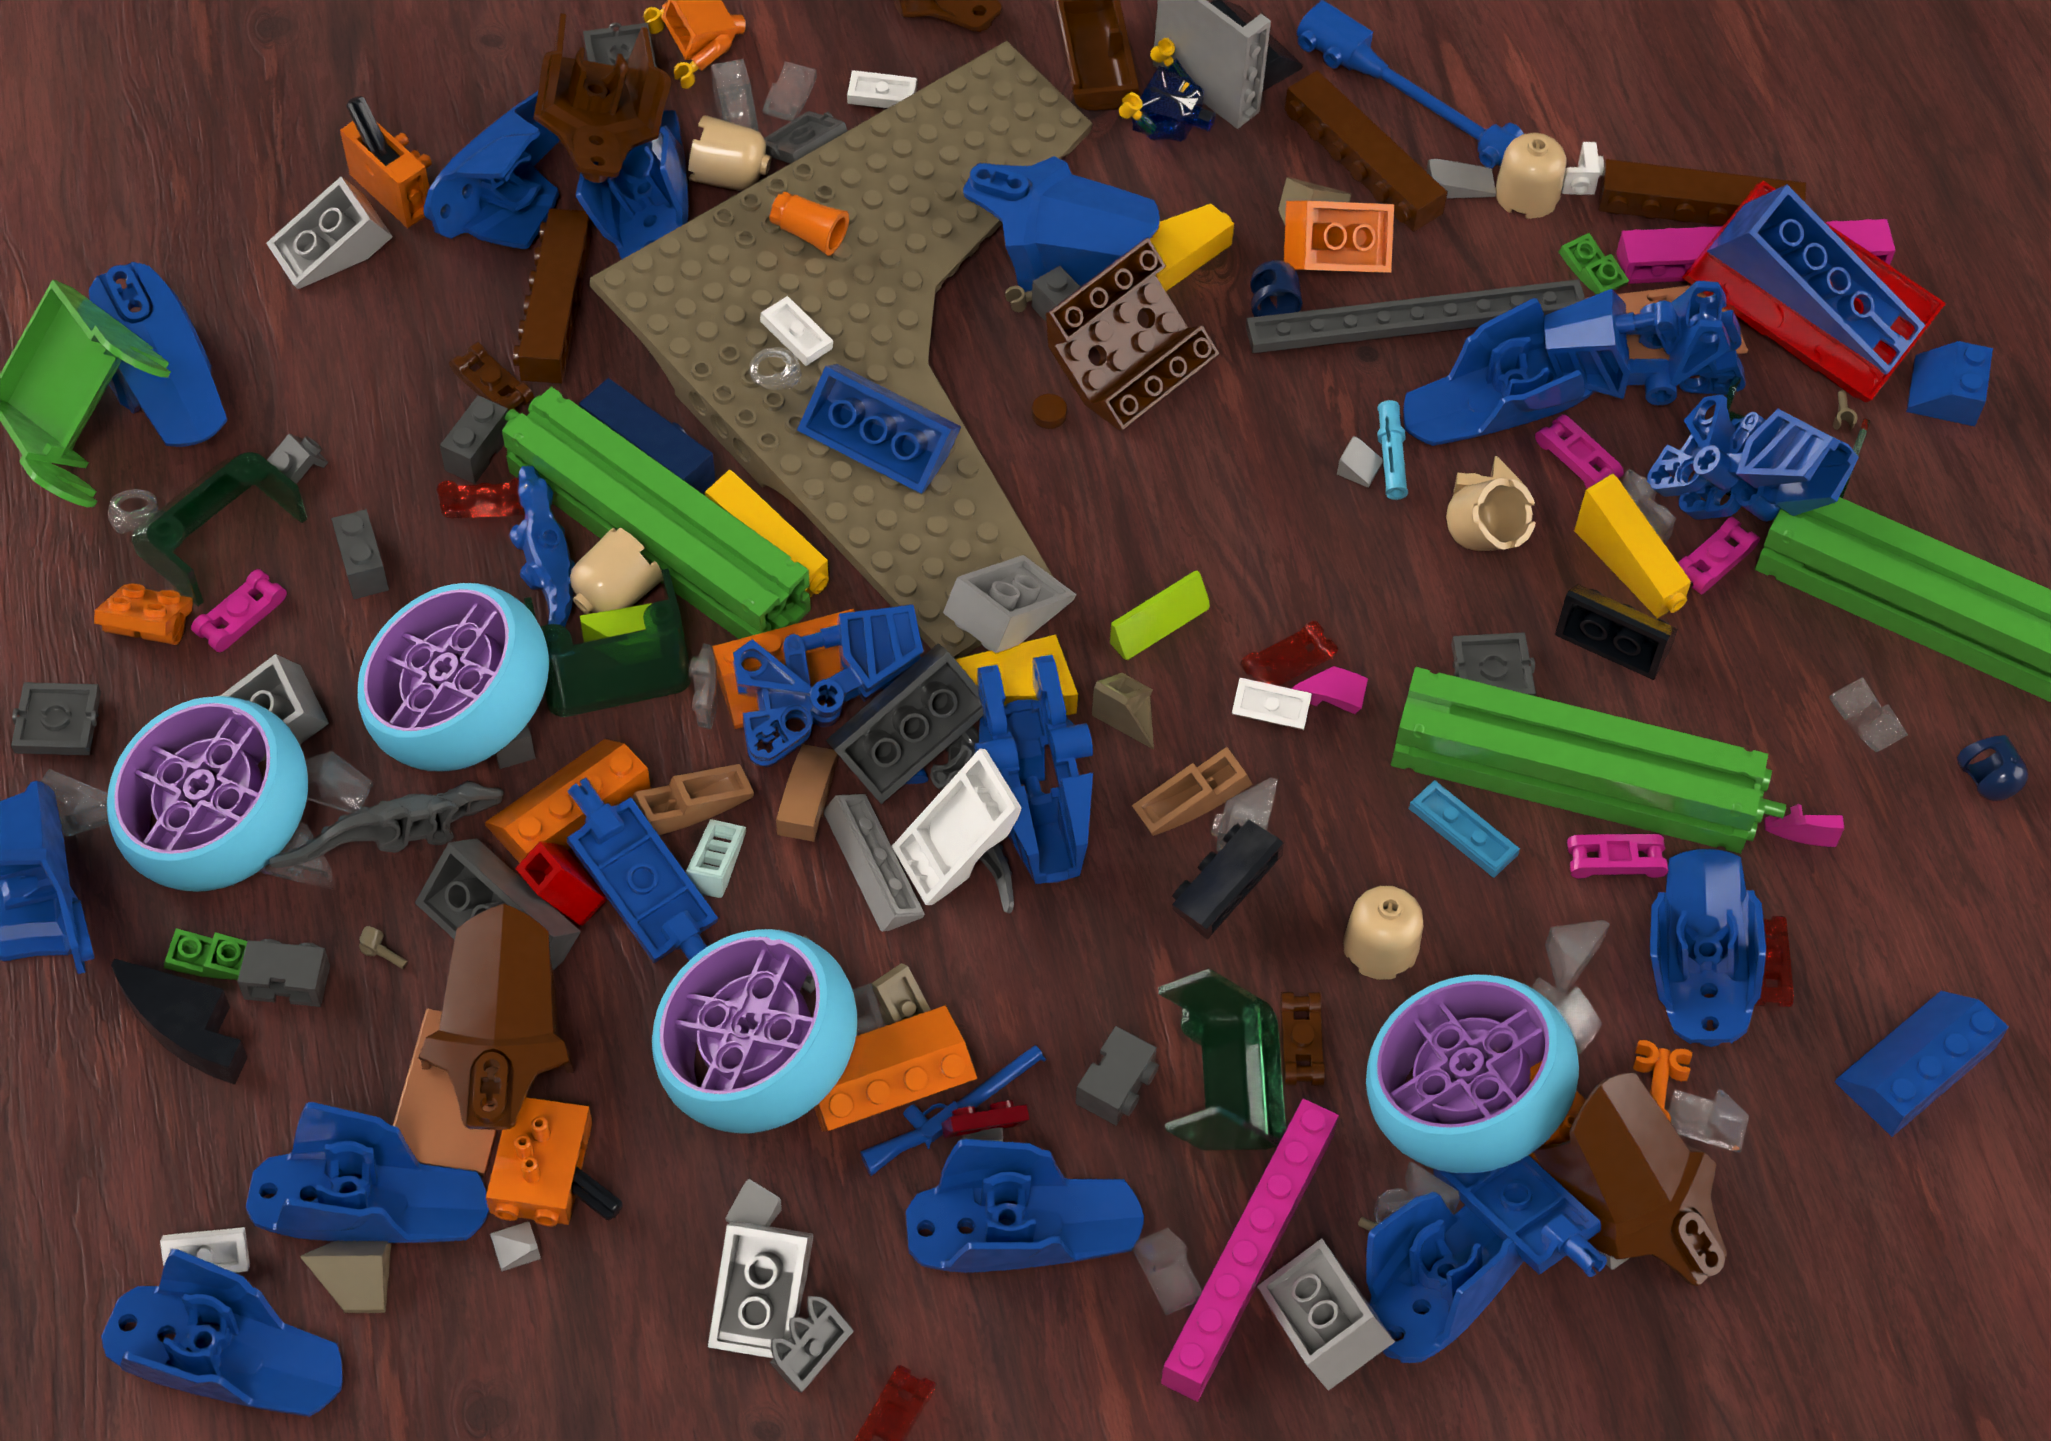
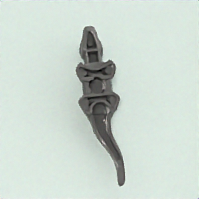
[930,725,1014,914]
[269,780,504,868]

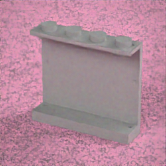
[1153,0,1271,129]

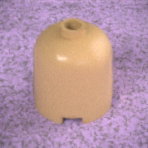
[688,115,771,191]
[1495,132,1567,219]
[1446,478,1536,551]
[570,527,663,614]
[1343,886,1424,980]

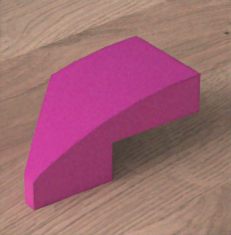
[1291,666,1368,714]
[1764,804,1844,847]

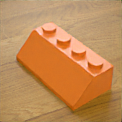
[712,609,855,729]
[485,739,651,863]
[814,1005,977,1132]

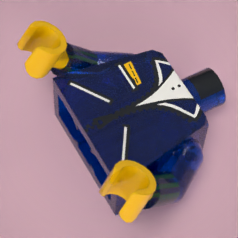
[1119,38,1216,141]

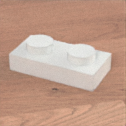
[847,70,917,108]
[760,296,833,366]
[1232,678,1312,730]
[160,1227,250,1273]

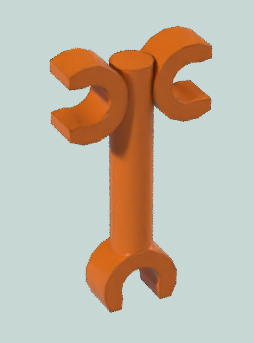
[1633,1040,1693,1123]

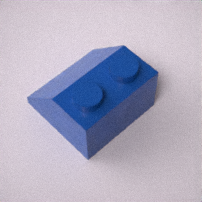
[1906,341,1993,427]

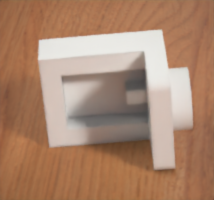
[1562,142,1604,195]

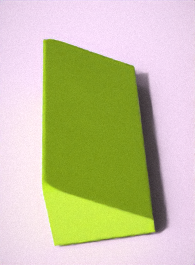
[1110,570,1210,660]

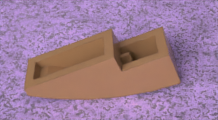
[776,744,839,842]
[1132,747,1253,836]
[632,764,754,835]

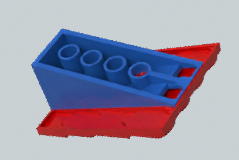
[1682,181,1946,403]

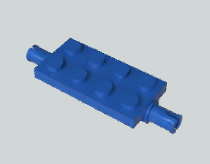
[567,778,718,963]
[1433,1123,1607,1277]

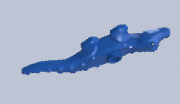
[509,466,575,679]

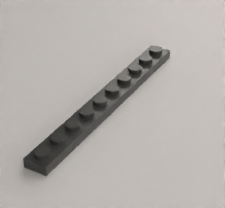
[1246,279,1585,353]

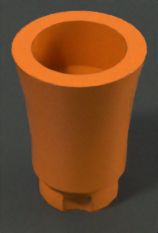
[769,191,849,256]

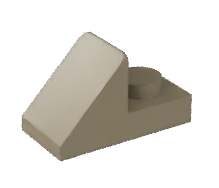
[870,963,930,1026]

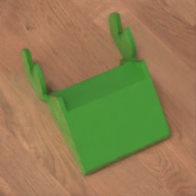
[0,279,171,507]

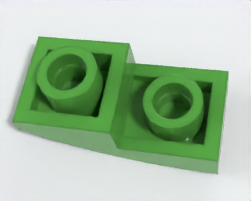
[1558,233,1629,294]
[164,928,247,980]

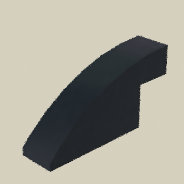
[111,958,248,1085]

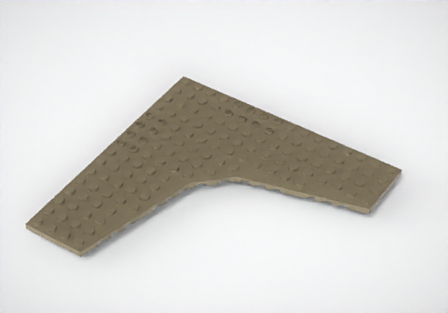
[590,41,1093,659]

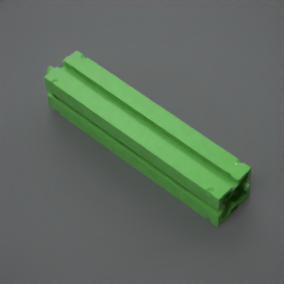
[502,386,811,639]
[1755,497,2051,702]
[1391,667,1786,854]

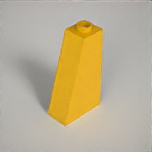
[1150,204,1234,291]
[705,469,829,597]
[1574,474,1691,619]
[955,634,1078,715]

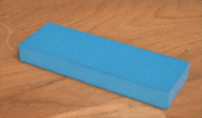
[1409,780,1520,878]

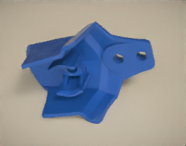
[963,156,1160,292]
[0,781,95,975]

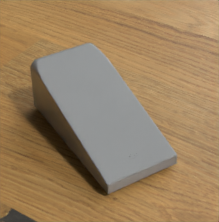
[1426,159,1496,199]

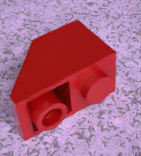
[515,841,607,926]

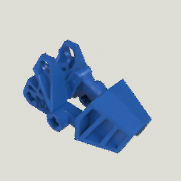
[1544,281,1745,405]
[1647,395,1859,522]
[733,604,923,767]
[974,655,1093,884]

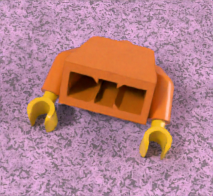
[643,0,746,89]

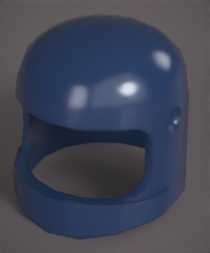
[1250,260,1303,317]
[1957,735,2028,801]

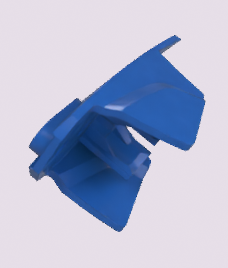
[423,91,560,249]
[576,110,689,259]
[89,262,228,447]
[1403,298,1595,446]
[1650,849,1766,1047]
[246,1102,490,1243]
[905,1139,1144,1273]
[1366,1191,1524,1363]
[101,1249,343,1417]

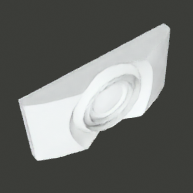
[891,749,1022,905]

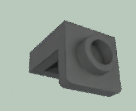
[263,433,328,490]

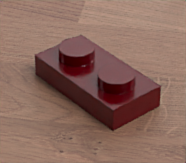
[941,1100,1029,1139]

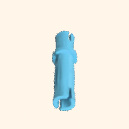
[1377,400,1408,500]

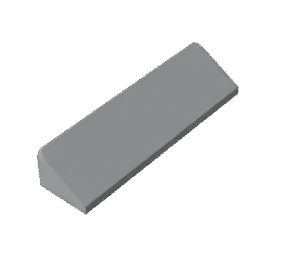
[824,794,925,932]

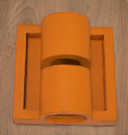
[94,583,193,645]

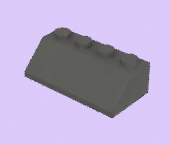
[826,643,983,804]
[415,838,581,970]

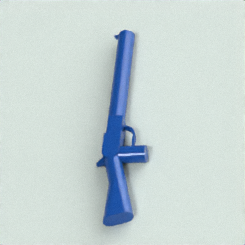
[860,1045,1046,1176]

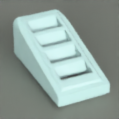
[686,819,746,898]

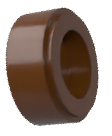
[1032,394,1067,429]

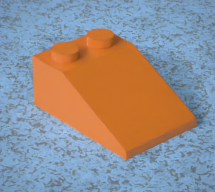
[1284,201,1394,273]

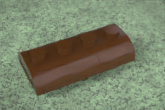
[1054,0,1139,110]

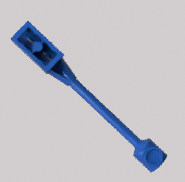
[1297,0,1524,168]

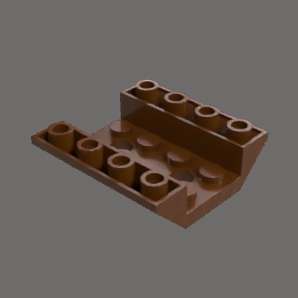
[1046,237,1220,430]

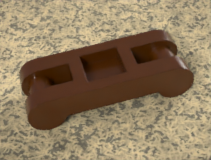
[449,342,534,411]
[1280,992,1325,1086]

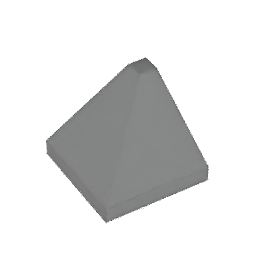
[490,1221,541,1271]

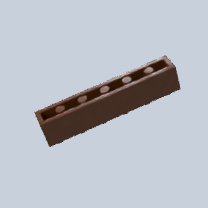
[1285,70,1448,232]
[1599,159,1806,226]
[513,208,592,384]

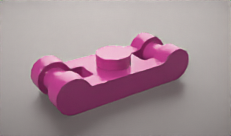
[1535,414,1624,489]
[1678,516,1760,595]
[191,569,287,652]
[1567,834,1668,878]

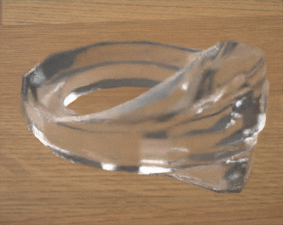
[749,347,802,390]
[108,489,158,534]

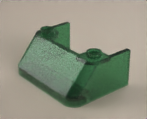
[131,452,307,606]
[524,568,692,717]
[1158,968,1286,1151]

